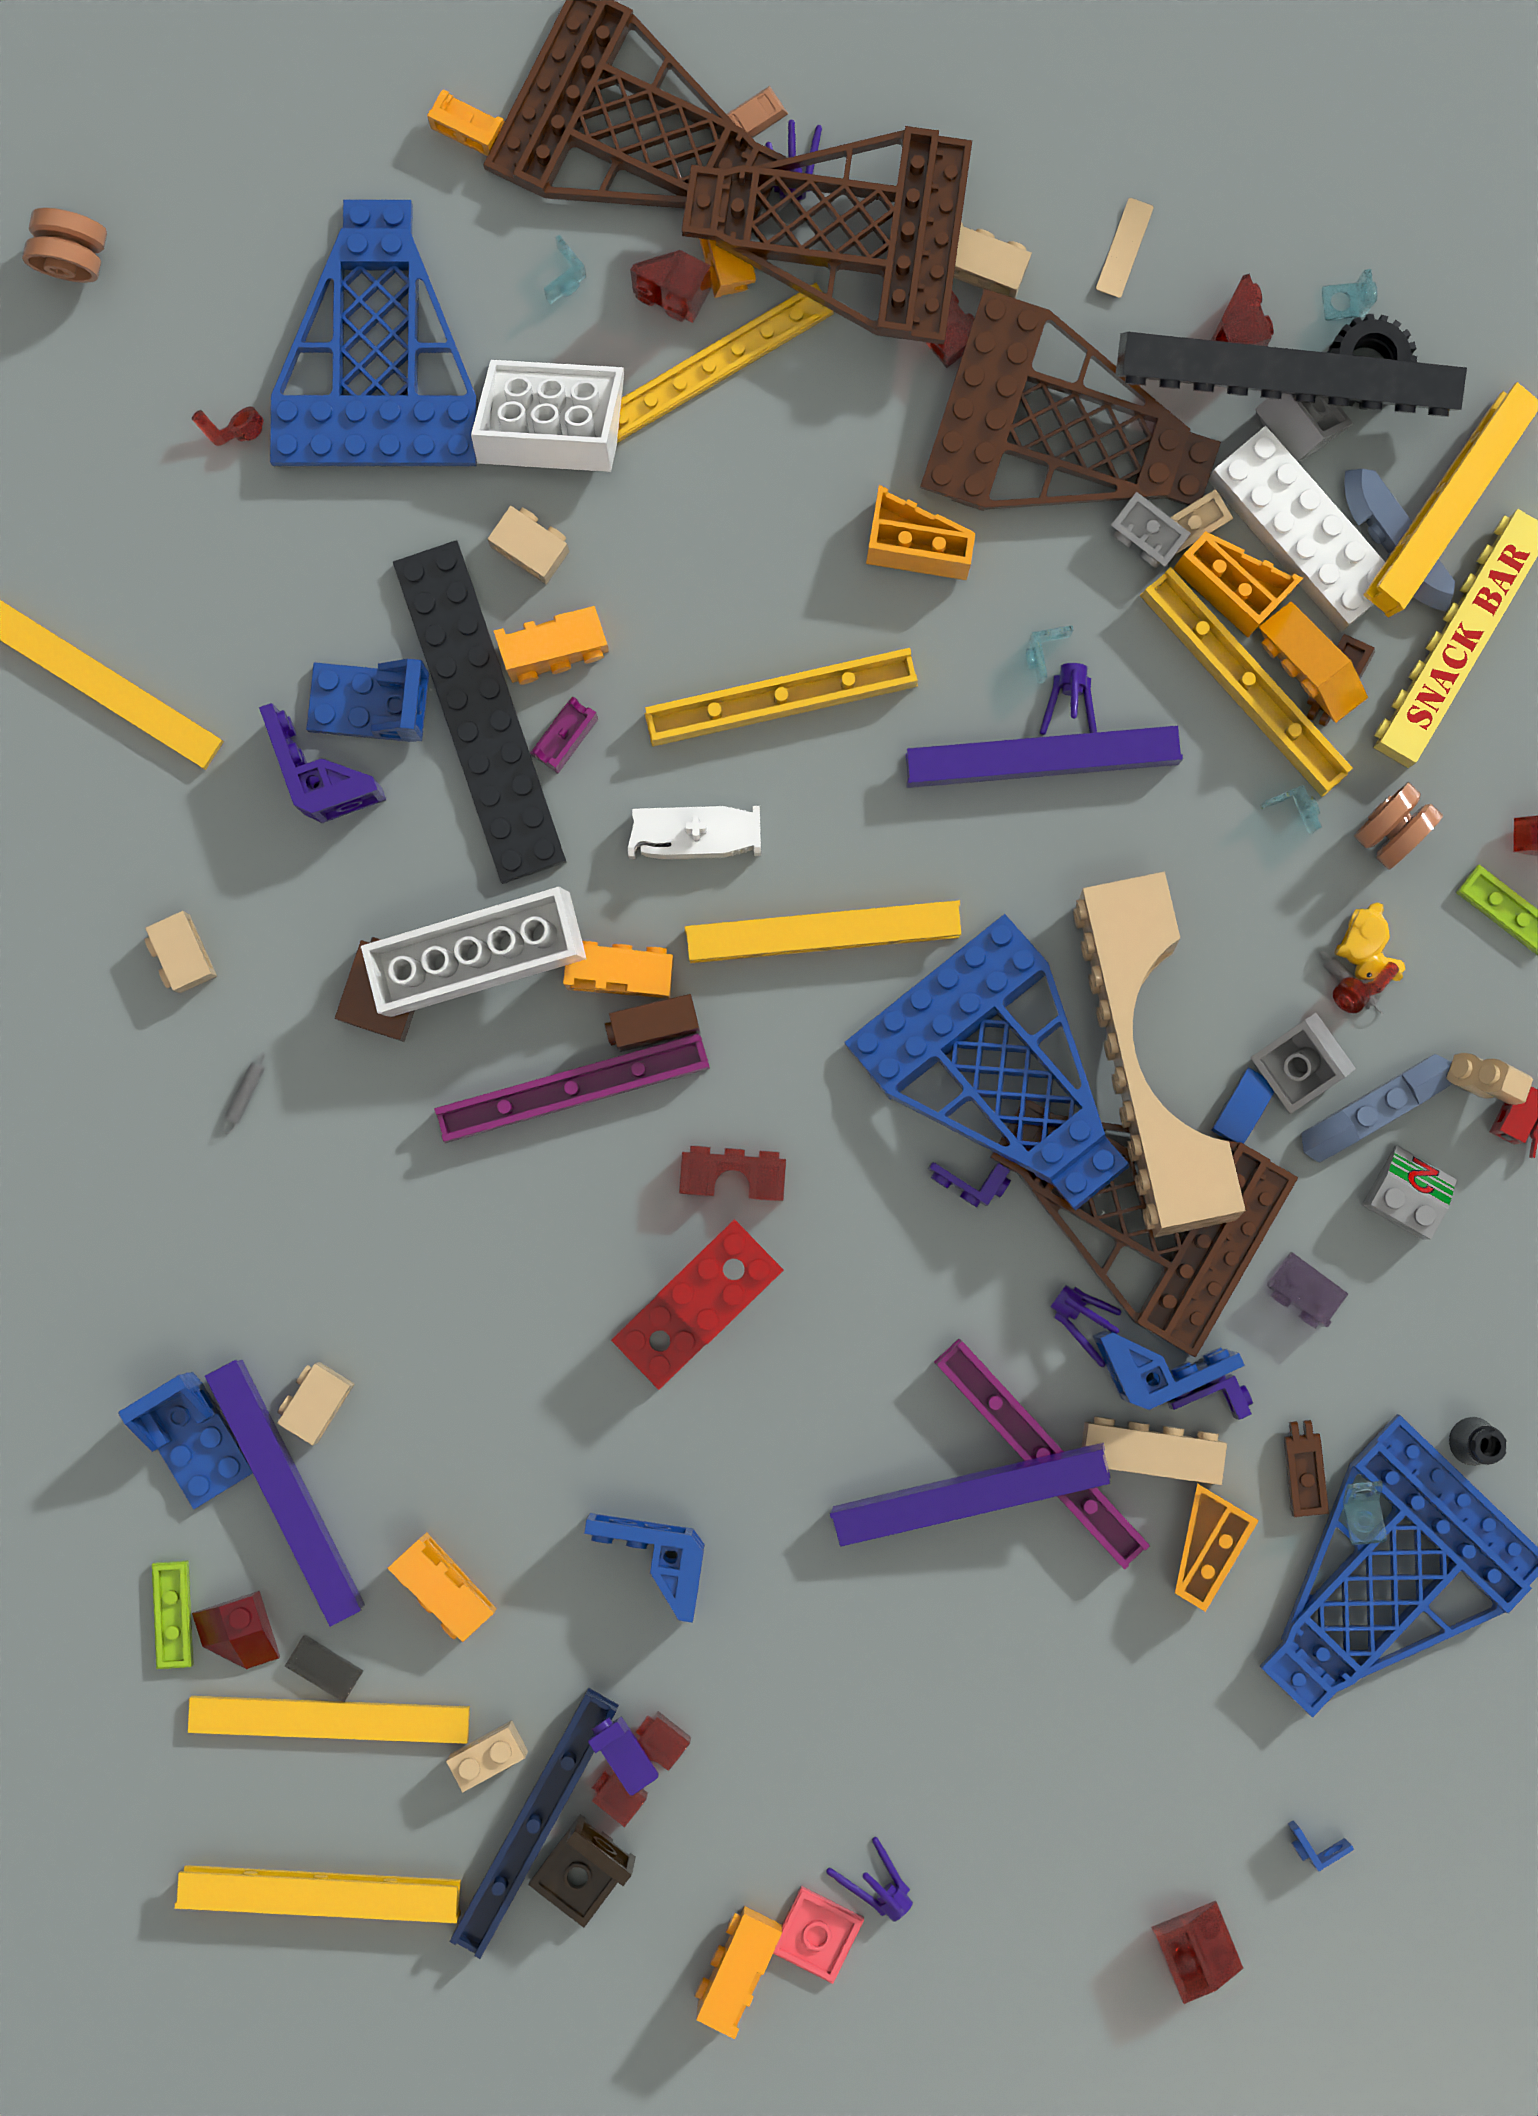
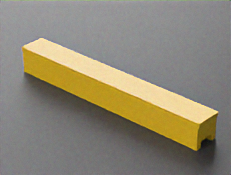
[1363,382,1538,618]
[1140,567,1353,797]
[645,648,918,747]
[684,900,961,963]
[174,1865,461,1923]

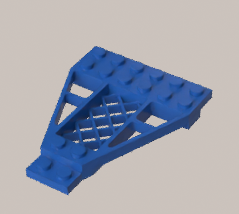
[270,200,479,466]
[844,914,1129,1211]
[1260,1414,1538,1717]

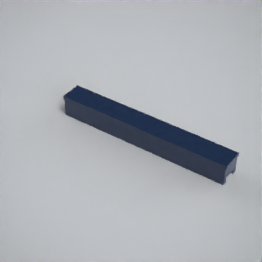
[449,1688,619,1959]

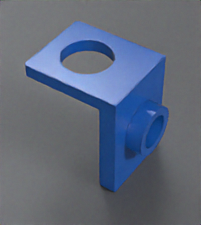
[1288,1820,1354,1872]

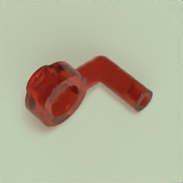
[192,406,264,446]
[1333,962,1399,1013]

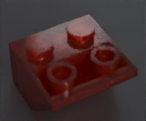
[630,250,712,323]
[1211,274,1274,346]
[1151,1901,1243,2004]

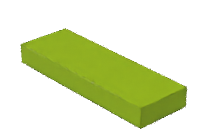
[1456,864,1538,955]
[152,1560,194,1669]

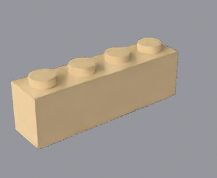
[954,222,1032,298]
[1081,1416,1227,1485]

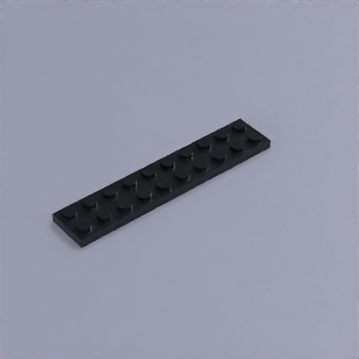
[393,540,567,884]

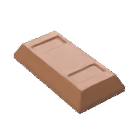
[727,86,788,138]

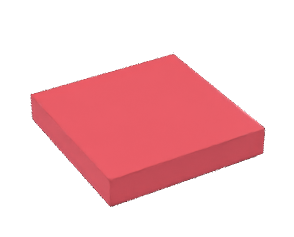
[773,1886,864,1984]

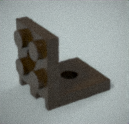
[528,1814,636,1928]

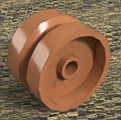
[22,208,107,283]
[1354,782,1444,870]

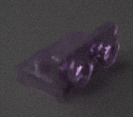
[1266,1252,1348,1329]

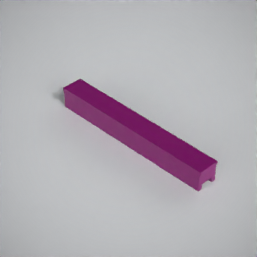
[434,1034,710,1143]
[934,1339,1150,1570]

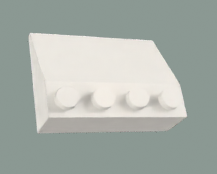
[471,360,624,472]

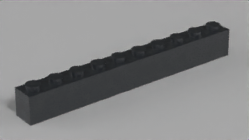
[1116,332,1467,417]

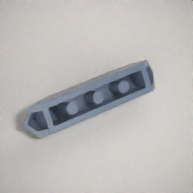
[1344,469,1455,612]
[1301,1054,1452,1163]

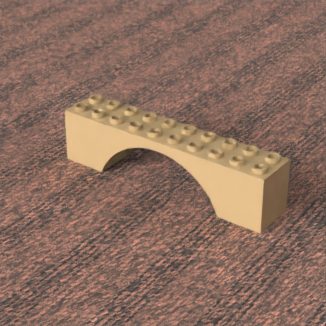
[1073,871,1246,1237]

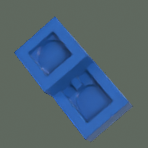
[1211,1067,1274,1144]

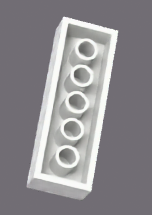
[1208,426,1385,633]
[361,887,587,1017]

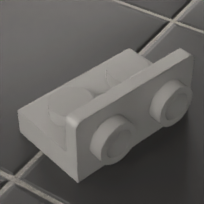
[1111,492,1191,568]

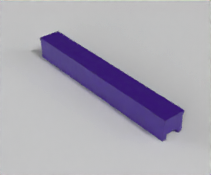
[905,726,1183,788]
[205,1359,365,1627]
[830,1442,1111,1547]

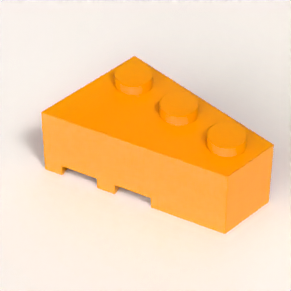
[866,485,976,580]
[563,941,674,999]
[694,1906,782,2039]

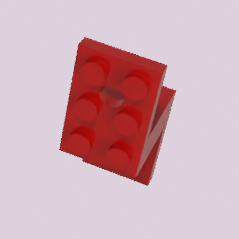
[611,1219,784,1390]

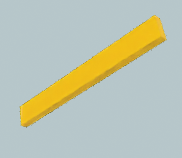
[617,283,834,443]
[0,600,224,770]
[188,1696,470,1744]

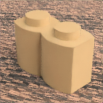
[1446,1053,1533,1105]

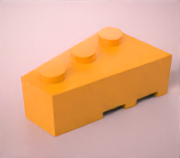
[1173,531,1303,638]
[1259,601,1368,723]
[493,606,609,685]
[1175,1483,1259,1612]
[387,1532,497,1642]

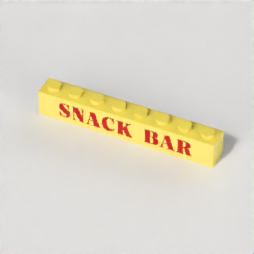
[1373,509,1538,768]

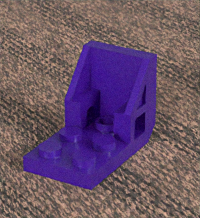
[259,703,386,823]

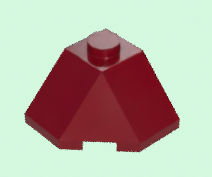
[192,1591,280,1669]

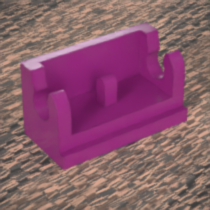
[530,697,598,773]

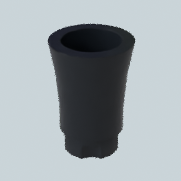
[1449,1417,1507,1466]

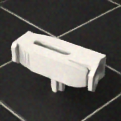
[628,806,761,859]

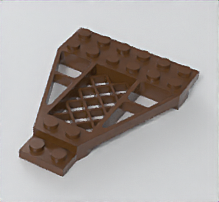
[483,0,786,220]
[682,126,973,345]
[920,288,1221,511]
[990,1101,1298,1358]

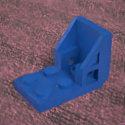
[306,659,429,742]
[1093,1330,1245,1410]
[118,1372,253,1510]
[584,1513,705,1623]

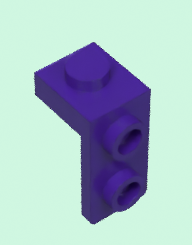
[928,1162,1011,1208]
[1167,1374,1253,1420]
[588,1716,659,1795]

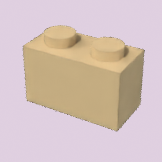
[488,505,569,585]
[144,911,217,993]
[277,1362,355,1446]
[446,1720,528,1793]

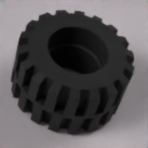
[1327,314,1417,410]

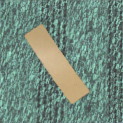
[1096,198,1154,298]

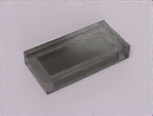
[285,1635,364,1702]

